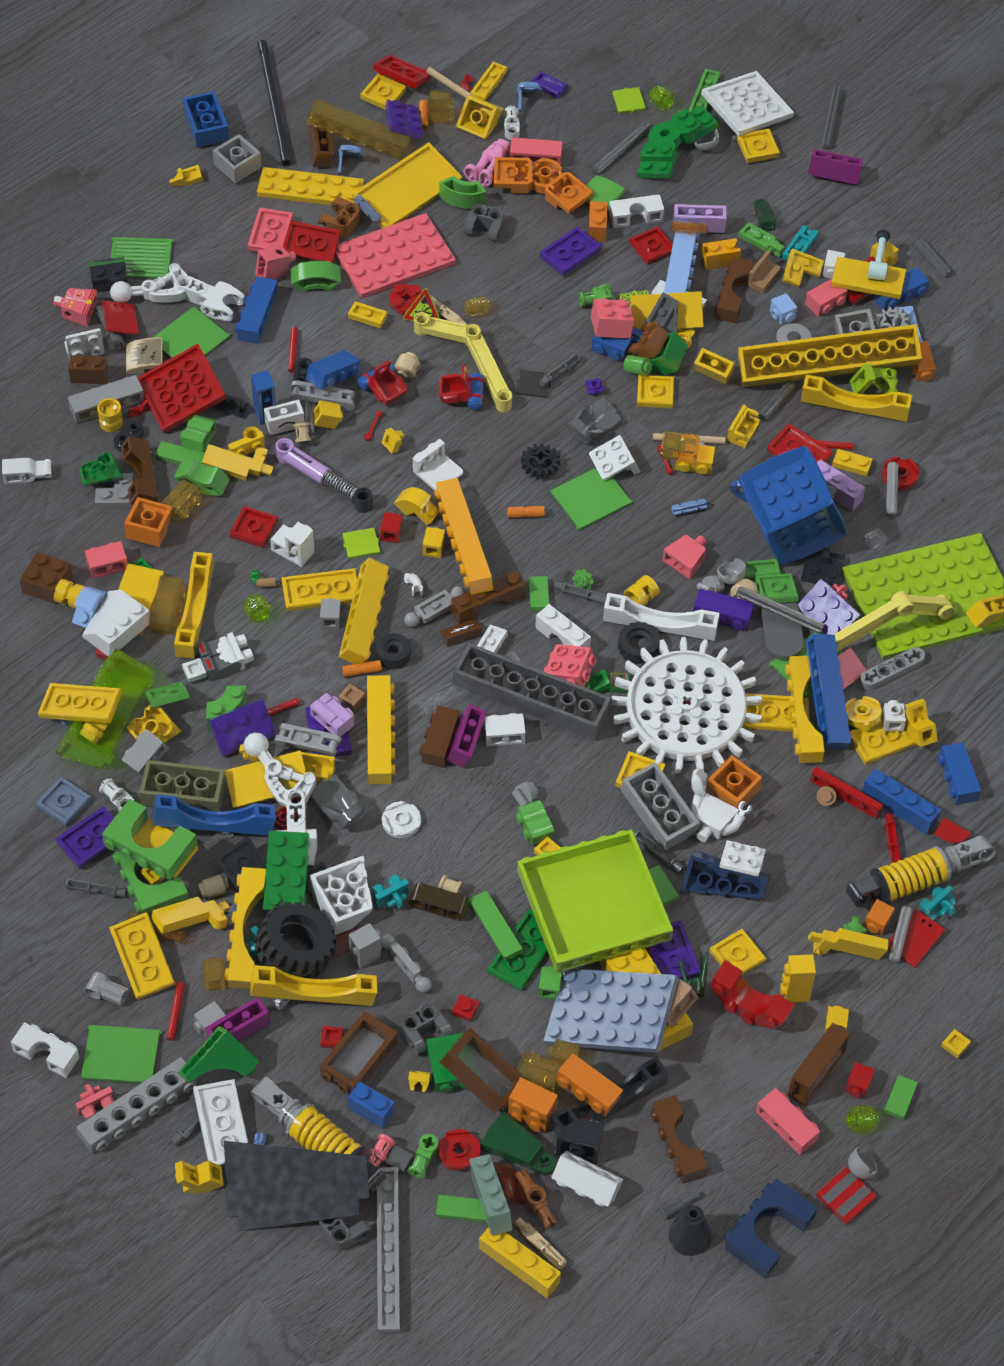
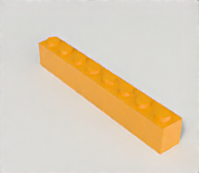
[434,478,493,595]

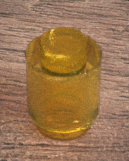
[463,295,490,316]

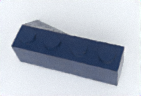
[680,850,771,899]

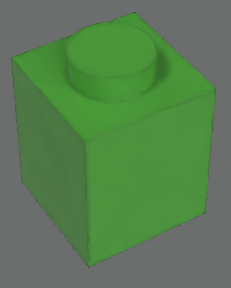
[538,966,562,1000]

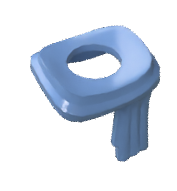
[516,82,542,112]
[338,145,364,175]

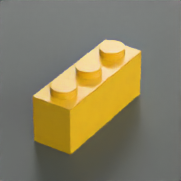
[780,954,816,1003]

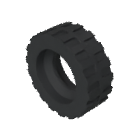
[618,621,660,664]

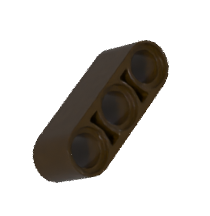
[408,883,470,921]

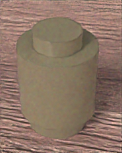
[198,874,229,899]

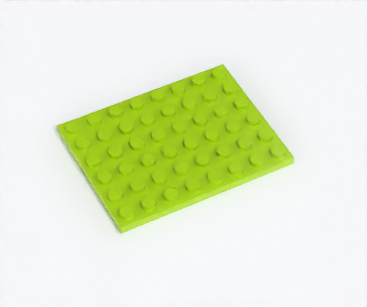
[842,533,1004,660]

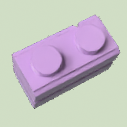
[310,693,354,737]

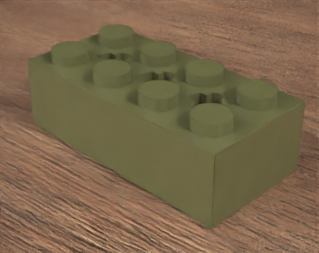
[139,760,226,812]

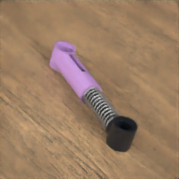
[276,438,373,513]

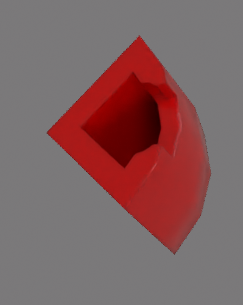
[934,817,971,843]

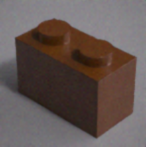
[68,355,108,384]

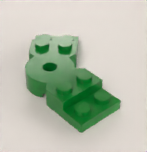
[637,105,719,179]

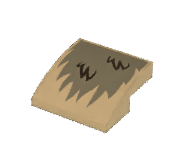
[126,337,162,374]

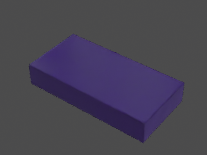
[531,71,568,98]

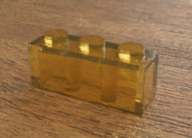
[149,575,186,635]

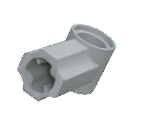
[84,972,129,1006]

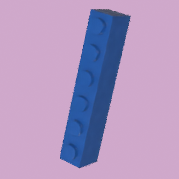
[806,634,851,750]

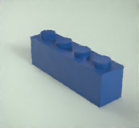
[235,276,278,344]
[862,768,941,835]

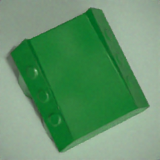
[79,452,124,486]

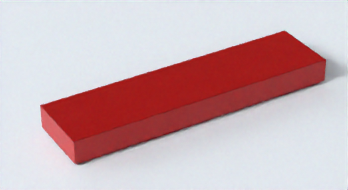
[810,766,883,819]

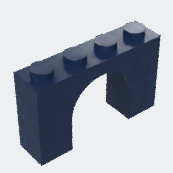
[724,1178,818,1279]

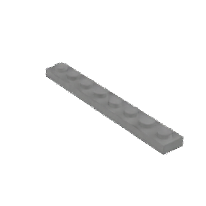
[377,1167,400,1333]

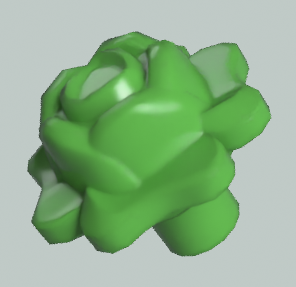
[572,569,594,589]
[843,916,867,933]

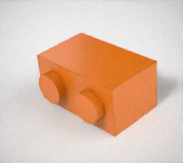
[589,201,607,242]

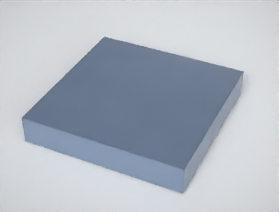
[35,777,92,827]

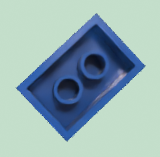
[182,91,229,148]

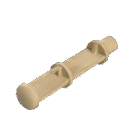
[430,295,468,325]
[515,1218,567,1270]

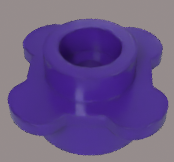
[585,378,605,396]

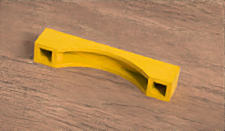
[801,374,912,422]
[174,552,214,659]
[785,656,824,763]
[225,867,266,989]
[250,965,377,1006]

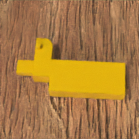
[202,444,273,481]
[152,897,230,934]
[808,928,888,960]

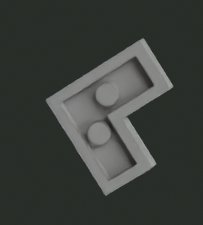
[95,473,134,507]

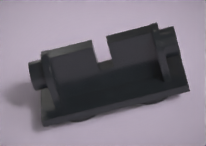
[212,395,249,417]

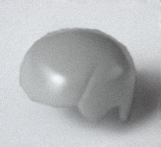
[694,129,719,151]
[717,558,746,585]
[848,1147,878,1180]

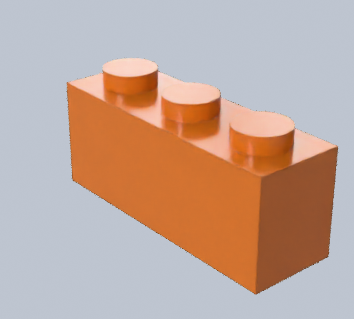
[555,1053,623,1117]

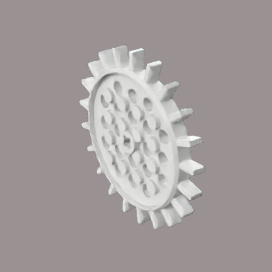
[611,637,762,774]

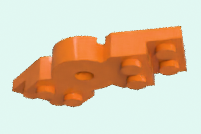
[494,157,594,214]

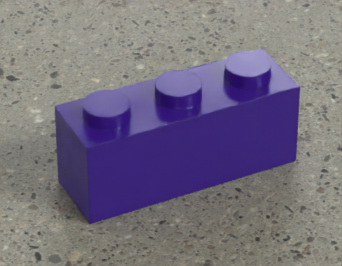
[693,589,754,631]

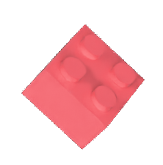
[591,298,634,338]

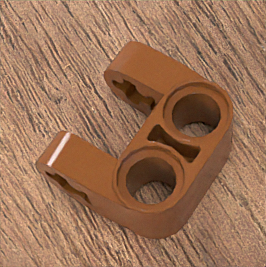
[318,197,360,238]
[627,321,668,359]

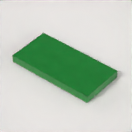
[487,909,548,992]

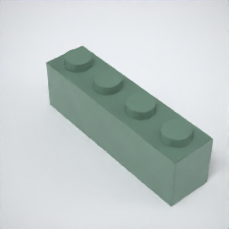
[469,1154,512,1236]

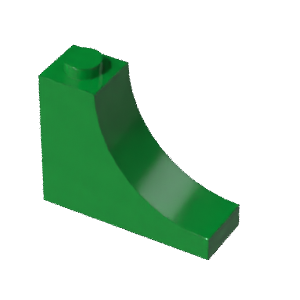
[177,1026,259,1084]

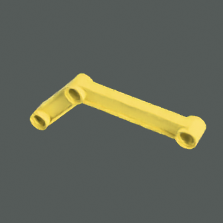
[414,312,512,413]
[834,591,955,652]

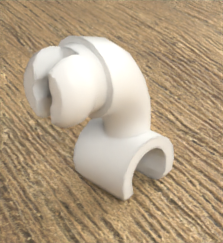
[404,573,423,597]

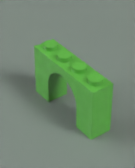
[102,799,198,880]
[112,850,189,918]

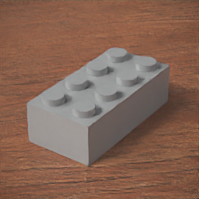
[621,762,699,851]

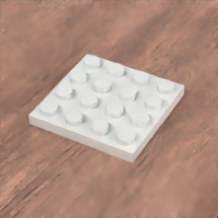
[701,71,794,136]

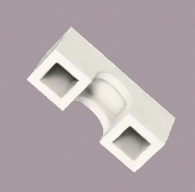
[609,195,664,228]
[535,604,591,647]
[11,1022,79,1078]

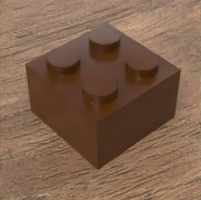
[20,552,73,604]

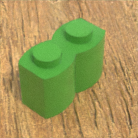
[180,415,216,452]
[515,800,554,846]

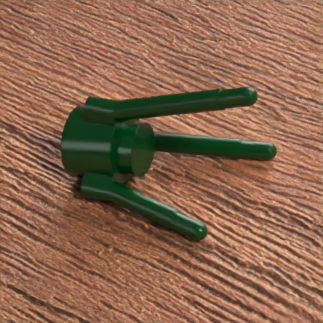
[678,952,709,998]

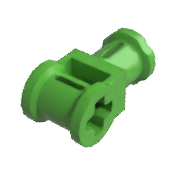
[579,284,615,307]
[407,1133,438,1179]

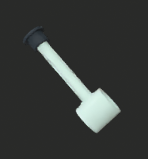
[867,229,890,281]

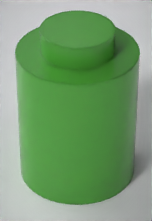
[624,355,652,376]

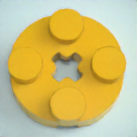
[845,696,882,731]

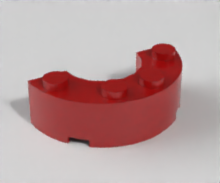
[712,960,794,1029]

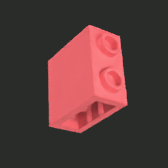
[544,644,596,687]

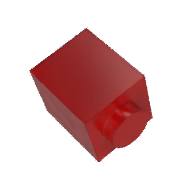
[380,512,403,543]
[845,1062,875,1099]

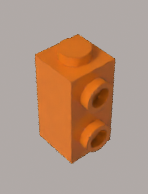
[911,341,936,381]

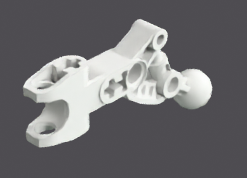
[110,263,245,321]
[244,733,317,867]

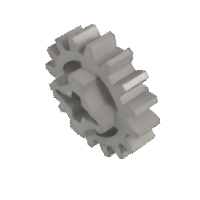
[873,306,911,329]

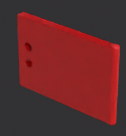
[102,301,139,335]
[888,909,945,968]

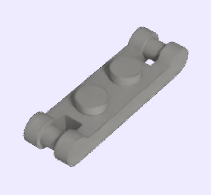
[291,381,355,411]
[274,723,342,757]

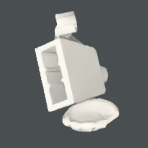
[691,768,752,842]

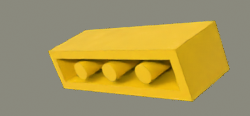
[479,1227,561,1298]

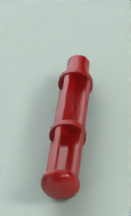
[884,814,901,863]

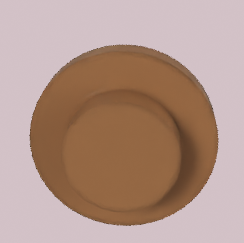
[817,786,836,806]

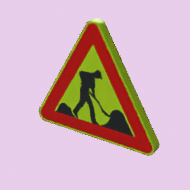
[403,288,440,321]

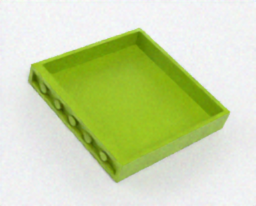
[517,829,673,973]

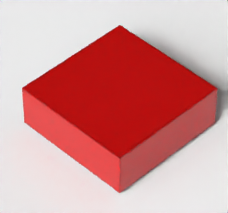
[320,1026,344,1049]

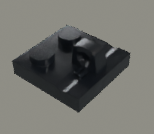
[801,548,845,587]
[215,836,267,892]

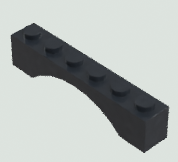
[550,1056,668,1136]

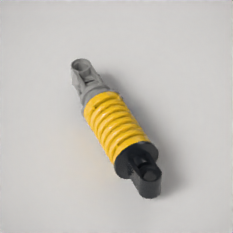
[846,836,996,908]
[250,1077,386,1194]

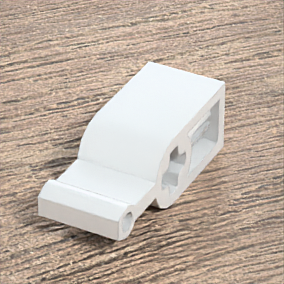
[2,458,51,484]

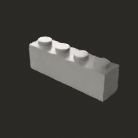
[68,375,144,424]

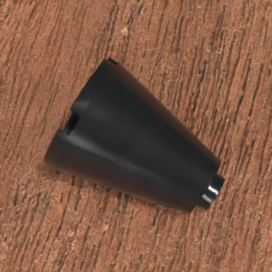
[668,1205,711,1256]

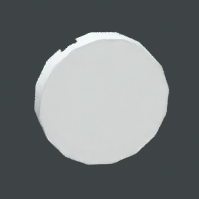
[382,801,421,839]

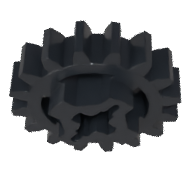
[521,443,560,480]

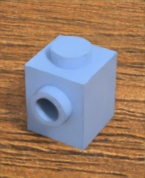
[770,293,797,325]

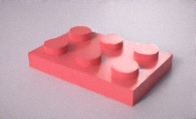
[248,208,293,252]

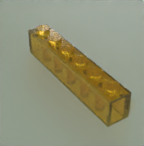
[306,99,410,160]

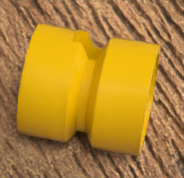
[97,398,123,432]
[624,575,660,606]
[54,579,86,609]

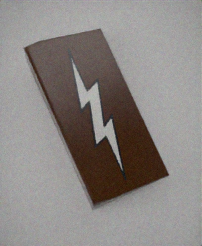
[440,619,482,647]

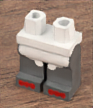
[196,632,254,682]

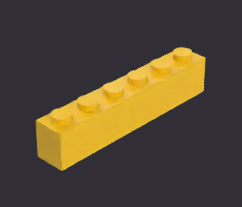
[339,557,389,664]
[367,675,395,784]

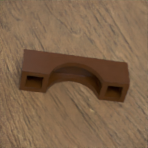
[714,257,754,324]
[121,436,158,505]
[451,571,526,624]
[650,1095,708,1184]

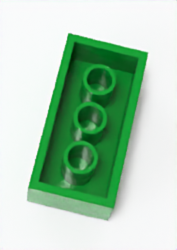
[263,831,311,915]

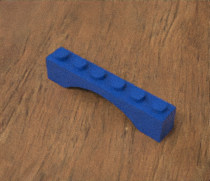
[152,794,275,836]

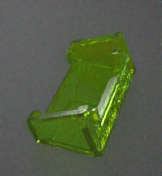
[55,648,155,770]

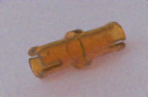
[672,220,708,234]

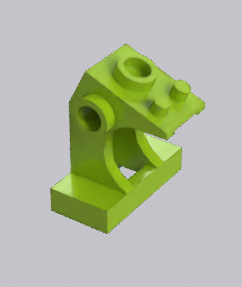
[850,363,898,394]

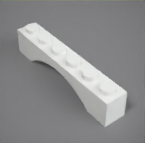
[603,593,719,641]

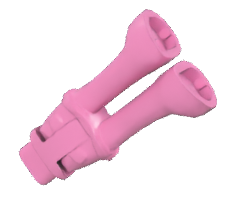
[463,139,510,187]

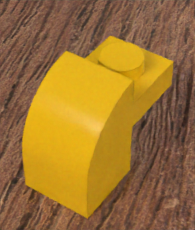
[394,487,439,525]
[905,699,938,747]
[175,1161,224,1194]

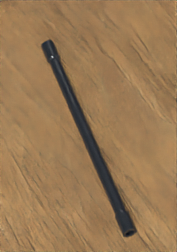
[257,40,291,167]

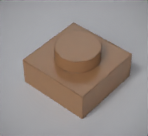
[338,684,365,710]

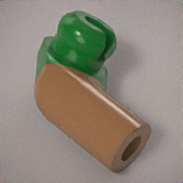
[250,570,276,588]

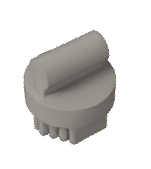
[697,575,725,594]
[512,782,538,806]

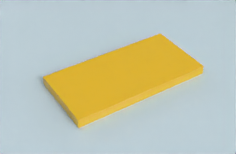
[352,142,462,228]

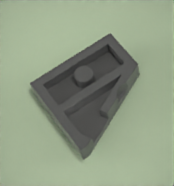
[645,292,679,334]

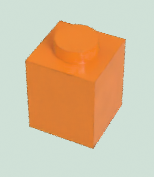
[864,899,895,936]

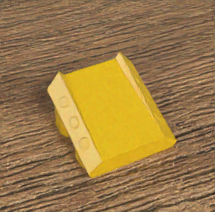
[126,705,182,743]

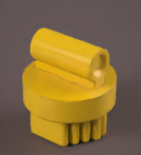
[80,722,108,744]

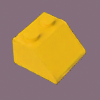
[456,95,503,139]

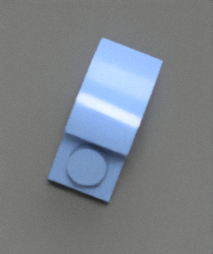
[72,586,107,628]

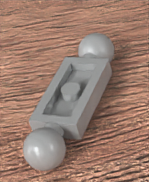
[404,586,466,627]
[381,933,432,993]

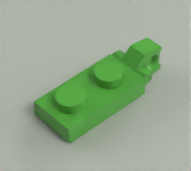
[738,223,784,257]

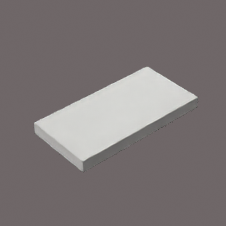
[193,1079,248,1166]

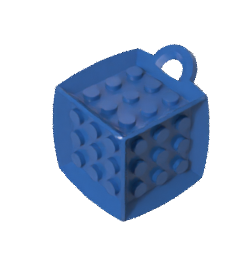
[729,446,847,565]

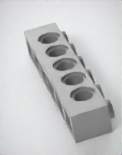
[76,1057,197,1154]

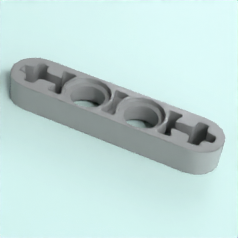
[860,647,925,690]

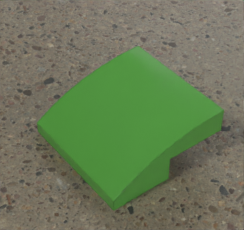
[586,175,626,210]

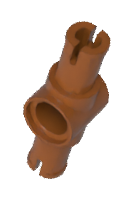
[515,1169,558,1230]

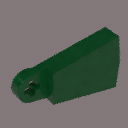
[480,1111,556,1176]

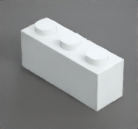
[551,1151,623,1207]

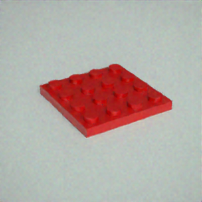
[137,343,227,434]

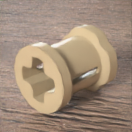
[293,422,311,443]
[438,875,463,894]

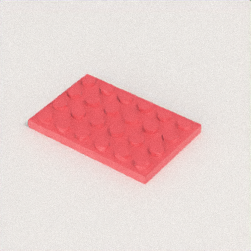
[335,213,456,299]

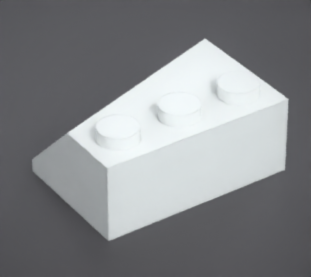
[82,590,150,658]
[308,856,373,935]

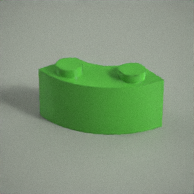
[439,176,486,209]
[291,261,341,292]
[174,458,230,496]
[206,685,247,731]

